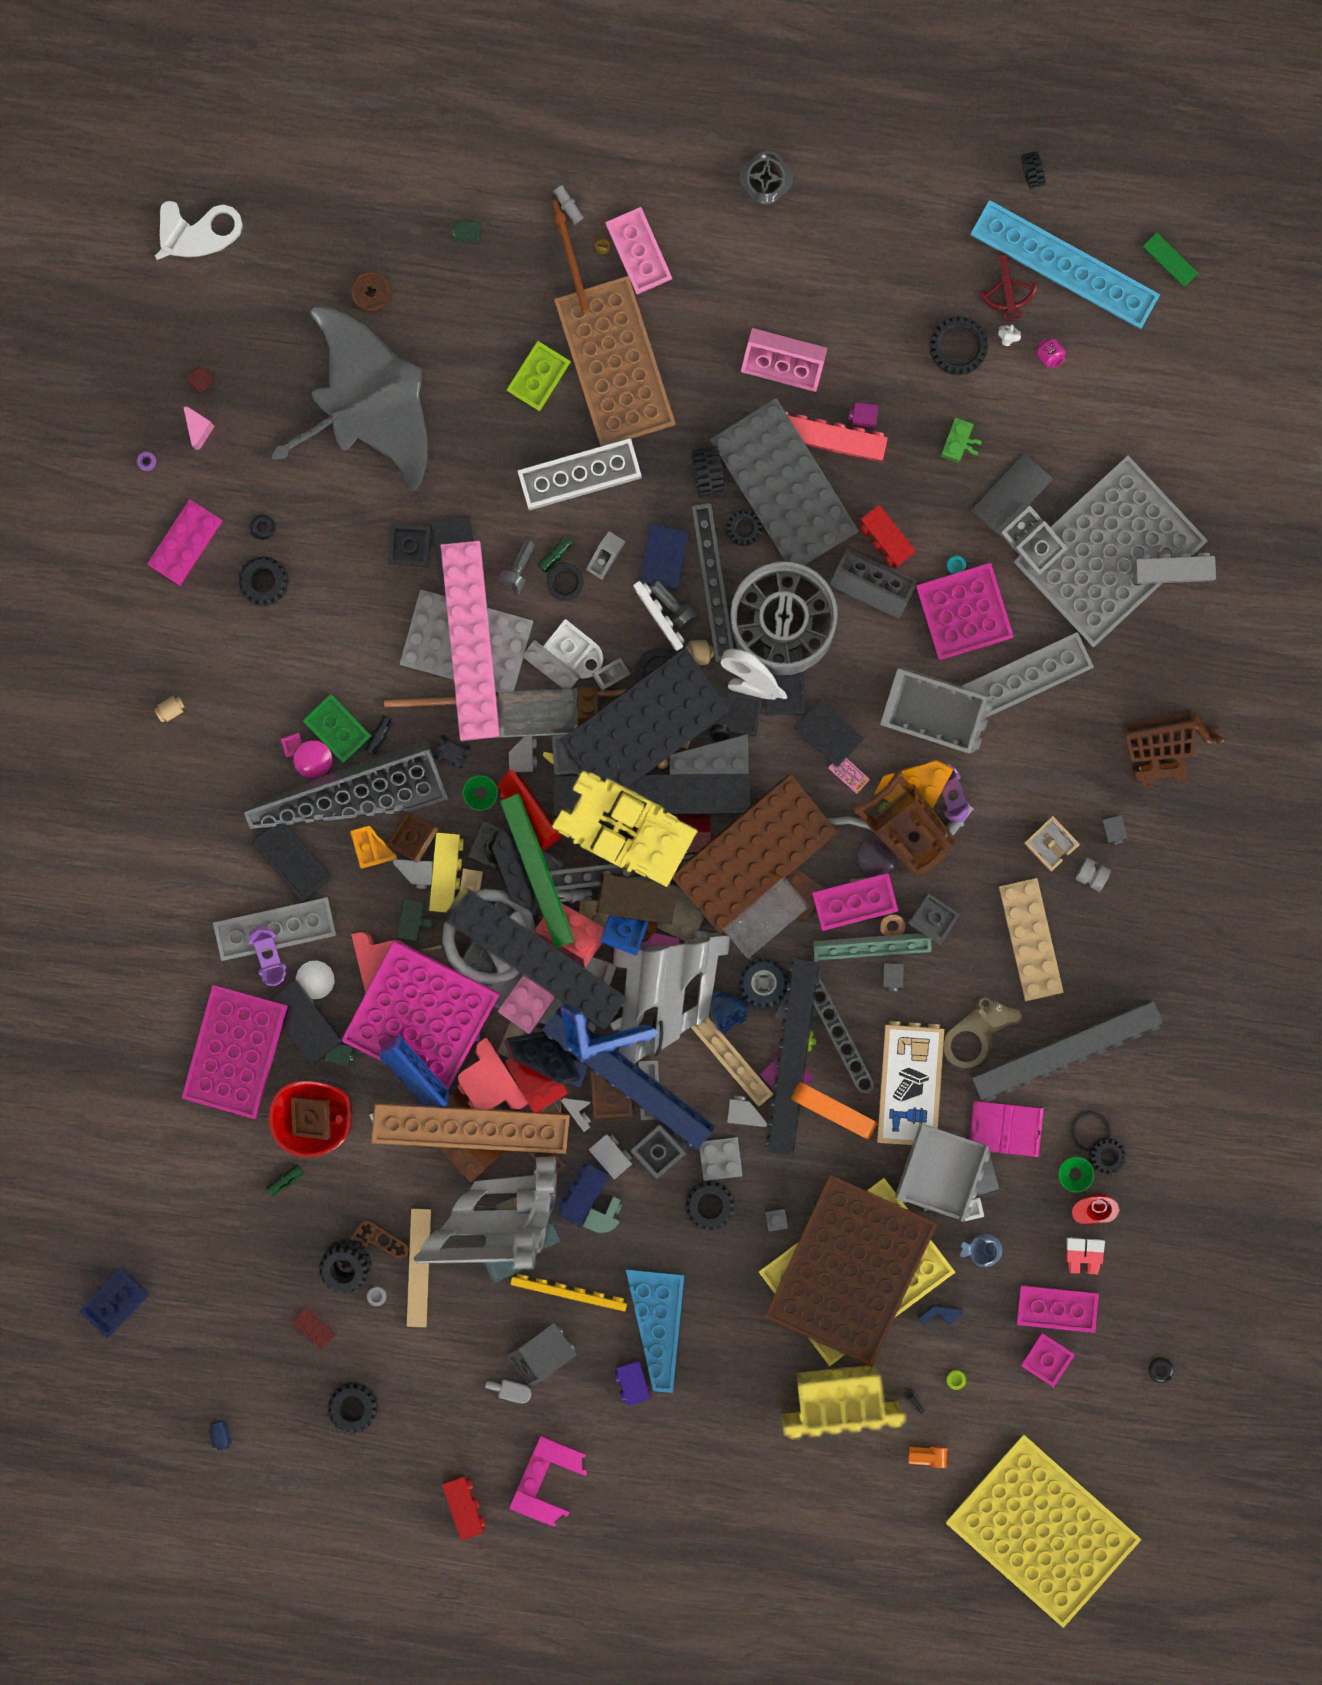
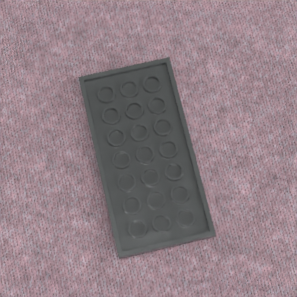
[710,398,859,566]

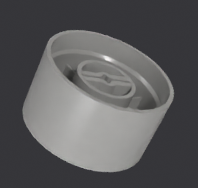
[730,562,837,675]

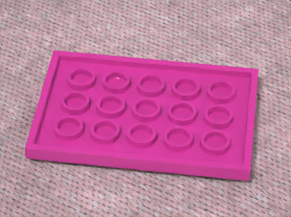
[182,985,288,1119]

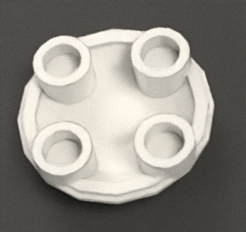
[296,960,335,999]

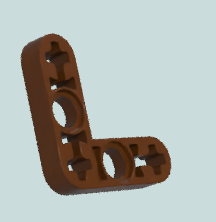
[337,1220,409,1272]

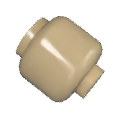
[685,640,714,665]

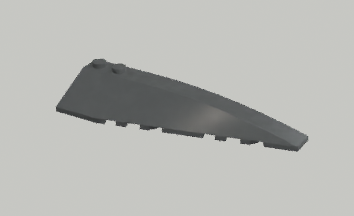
[243,740,448,829]

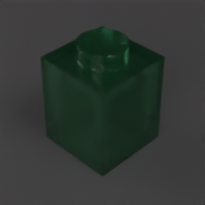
[452,221,481,245]
[325,1043,356,1066]

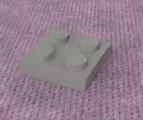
[700,1137,743,1181]

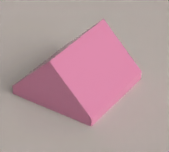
[184,407,215,450]

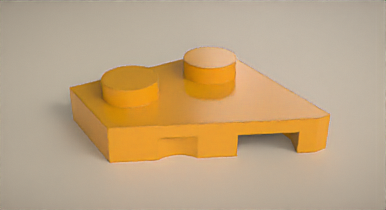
[350,826,397,869]

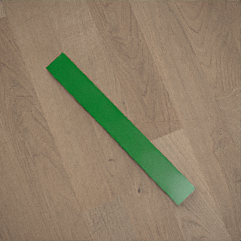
[500,794,575,948]

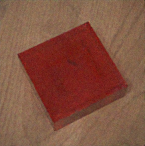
[187,366,215,394]

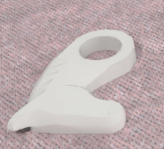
[155,201,243,260]
[721,649,787,700]

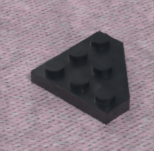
[491,830,552,909]
[504,1031,580,1084]

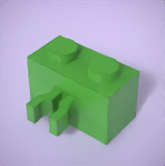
[940,417,982,463]

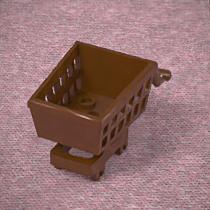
[1122,709,1225,789]
[852,771,957,876]

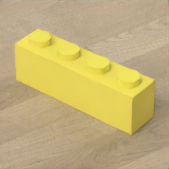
[429,833,464,912]

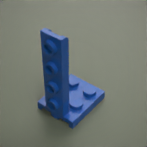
[561,1004,658,1060]

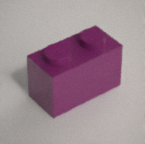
[848,403,879,429]

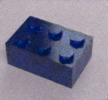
[639,524,689,591]
[558,1162,610,1227]
[79,1267,150,1338]

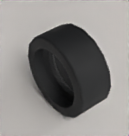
[547,563,584,601]

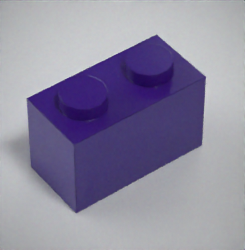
[614,1360,651,1406]

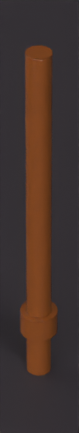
[551,199,589,312]

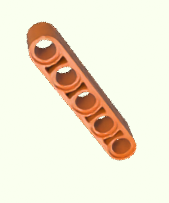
[790,1081,878,1140]

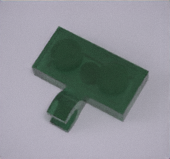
[397,899,435,941]

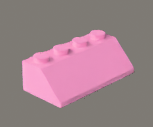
[741,328,828,392]

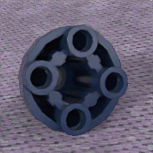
[710,990,749,1034]

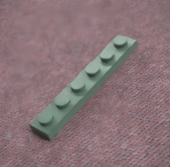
[813,933,932,960]

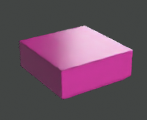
[280,733,302,758]

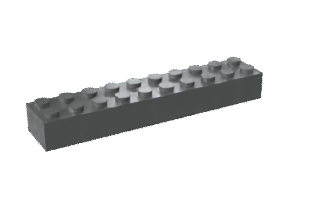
[970,1001,1163,1102]

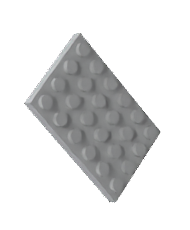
[399,589,534,696]

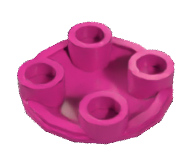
[293,740,332,779]

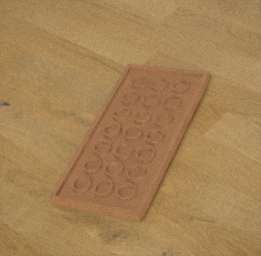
[554,276,676,447]

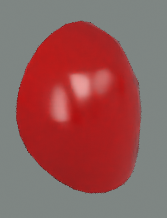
[269,1081,352,1157]

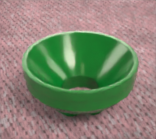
[462,775,498,811]
[1058,1157,1094,1193]

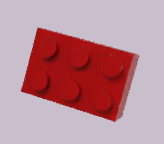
[859,505,916,569]

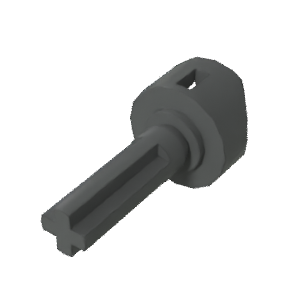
[496,539,535,595]
[649,580,699,630]

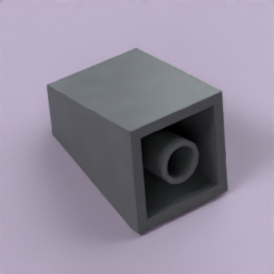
[506,1323,577,1387]

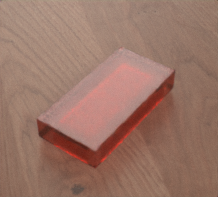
[293,1309,335,1349]

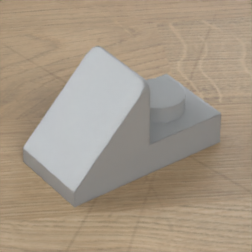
[592,658,630,691]
[561,1097,591,1132]

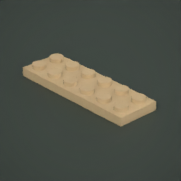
[999,878,1064,1001]

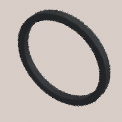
[652,1016,663,1056]
[1071,1112,1111,1151]

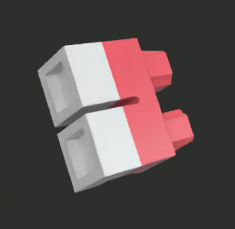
[1065,1237,1105,1274]

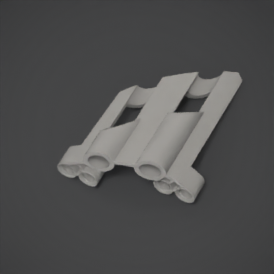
[613,931,730,1064]
[414,1157,557,1269]

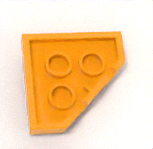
[874,759,954,808]

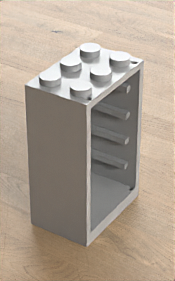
[880,668,994,754]

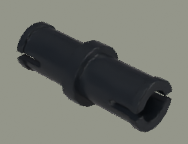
[365,715,394,755]

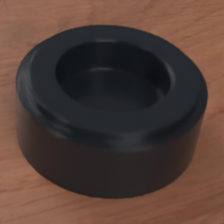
[710,724,730,742]

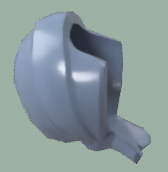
[960,1234,1002,1267]

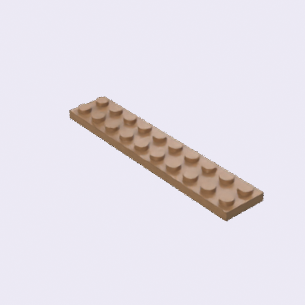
[371,1103,570,1154]

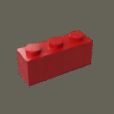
[442,1475,486,1541]

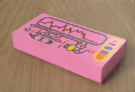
[828,758,870,794]

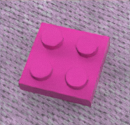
[1020,1333,1075,1387]

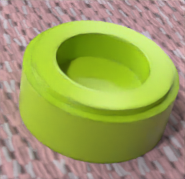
[946,1370,966,1390]

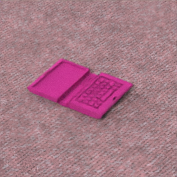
[969,1101,1044,1157]

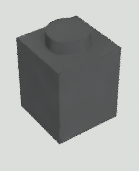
[1101,815,1128,846]
[882,963,904,991]
[765,1208,788,1232]

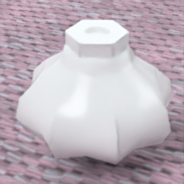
[998,325,1021,346]

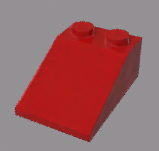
[504,1057,568,1114]

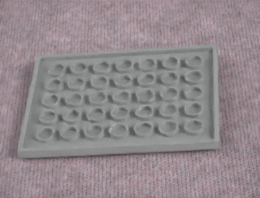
[1013,456,1208,647]

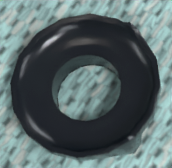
[250,515,276,540]
[1149,1358,1174,1383]

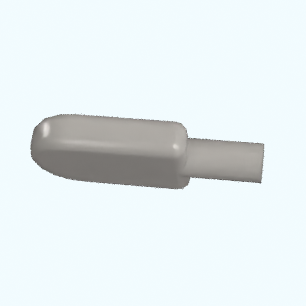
[485,1379,532,1404]

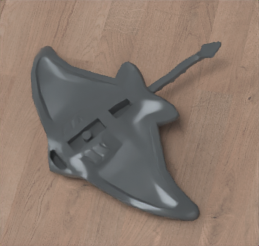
[271,305,428,491]

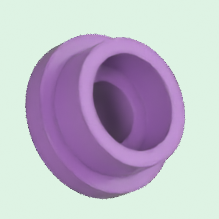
[137,451,156,471]

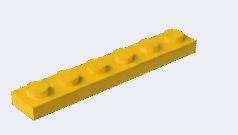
[510,1273,627,1312]

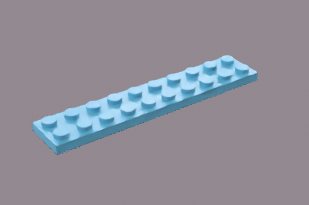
[970,200,1160,330]

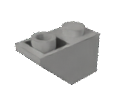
[509,732,537,773]

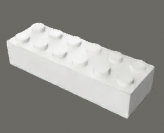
[518,438,642,510]

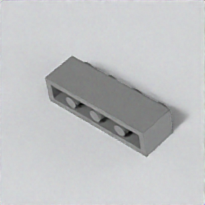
[1135,553,1216,584]

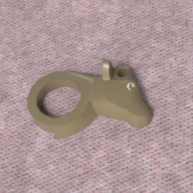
[943,996,1022,1068]

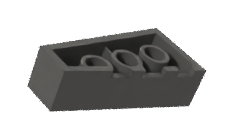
[670,734,749,775]

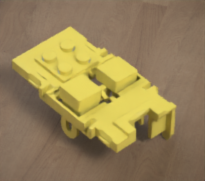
[552,770,697,887]

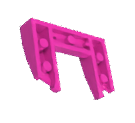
[509,1435,587,1527]

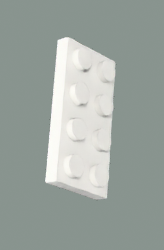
[633,581,685,653]

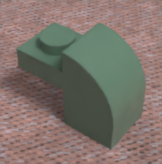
[583,1196,622,1233]

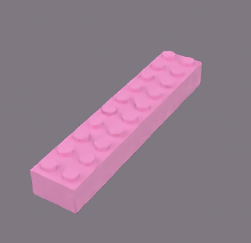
[441,541,500,741]

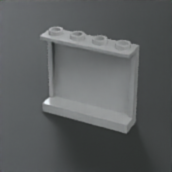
[895,1123,990,1222]

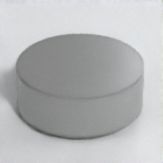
[367,1286,387,1306]

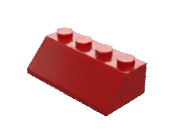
[497,769,563,851]

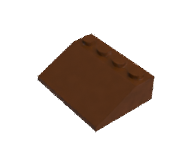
[438,1088,505,1183]

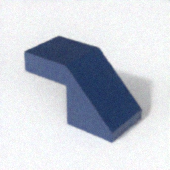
[918,1305,964,1325]

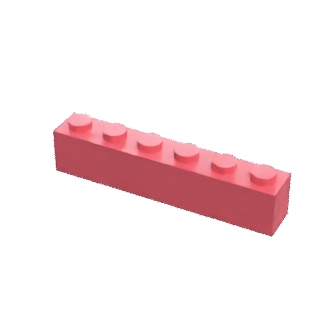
[786,412,888,463]

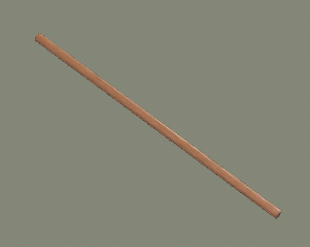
[384,689,627,708]

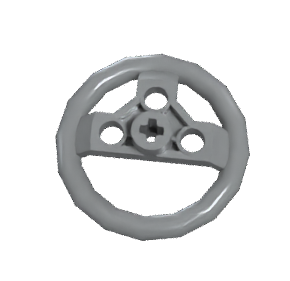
[442,889,536,985]

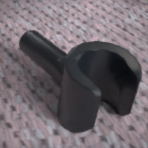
[903,1389,925,1414]

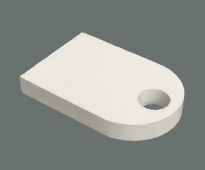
[543,619,603,679]

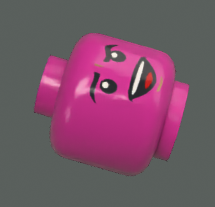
[1036,338,1066,368]

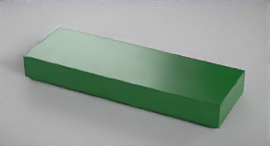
[1143,232,1198,288]

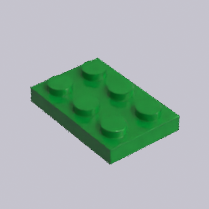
[303,694,372,763]

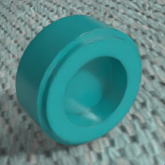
[946,556,966,575]

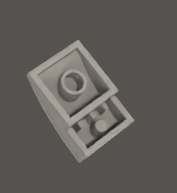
[996,502,1068,575]

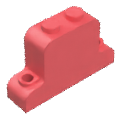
[351,932,408,993]
[457,1038,529,1110]

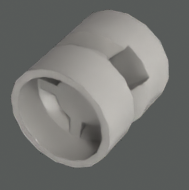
[1075,857,1111,892]

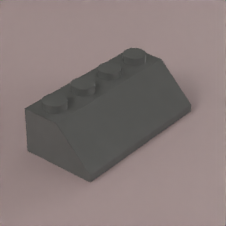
[829,547,918,619]

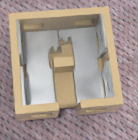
[1023,816,1080,872]

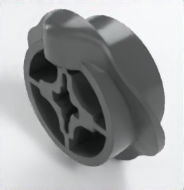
[739,151,793,205]

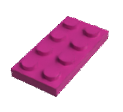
[147,499,223,586]
[812,873,898,931]
[1016,1285,1099,1333]

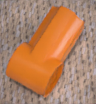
[908,1446,948,1468]

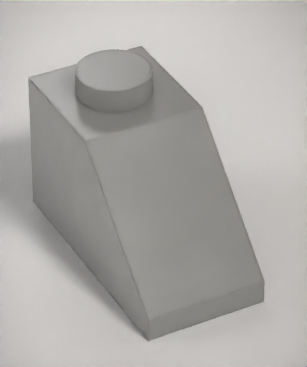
[586,532,625,580]
[393,859,434,889]
[727,1095,767,1127]

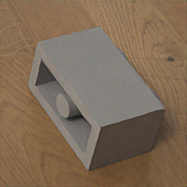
[589,1134,632,1179]

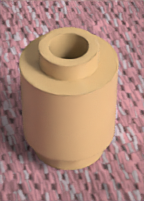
[154,696,185,723]

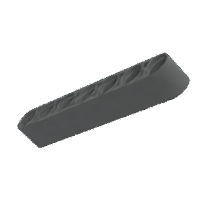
[814,975,873,1093]

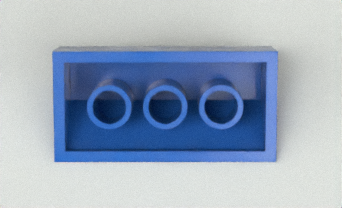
[379,1034,450,1107]

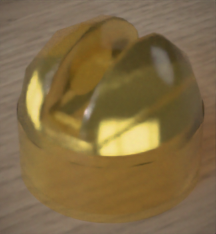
[595,238,610,255]

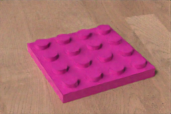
[916,563,1014,661]

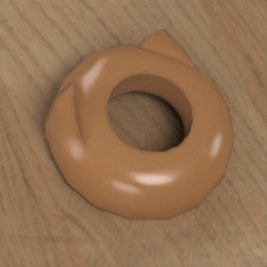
[880,914,905,936]

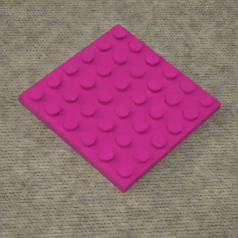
[342,939,500,1089]

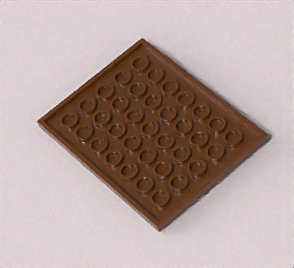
[765,1174,938,1367]

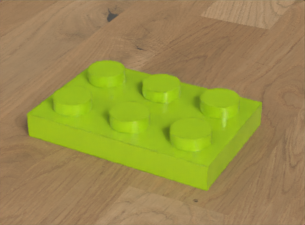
[507,341,571,412]

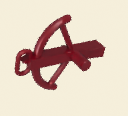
[980,255,1038,322]

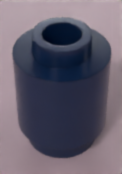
[209,1420,232,1451]

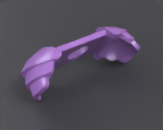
[942,764,970,822]
[249,925,286,986]

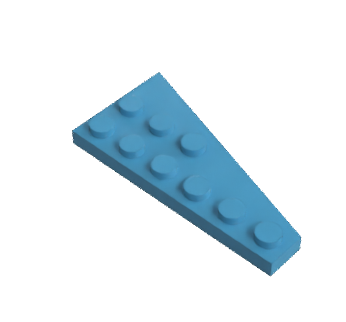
[626,1269,684,1393]

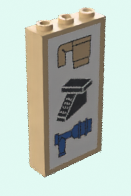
[877,1021,944,1145]

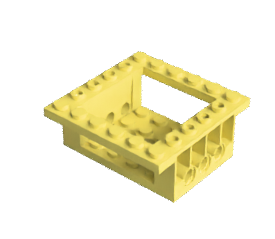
[781,1364,905,1438]

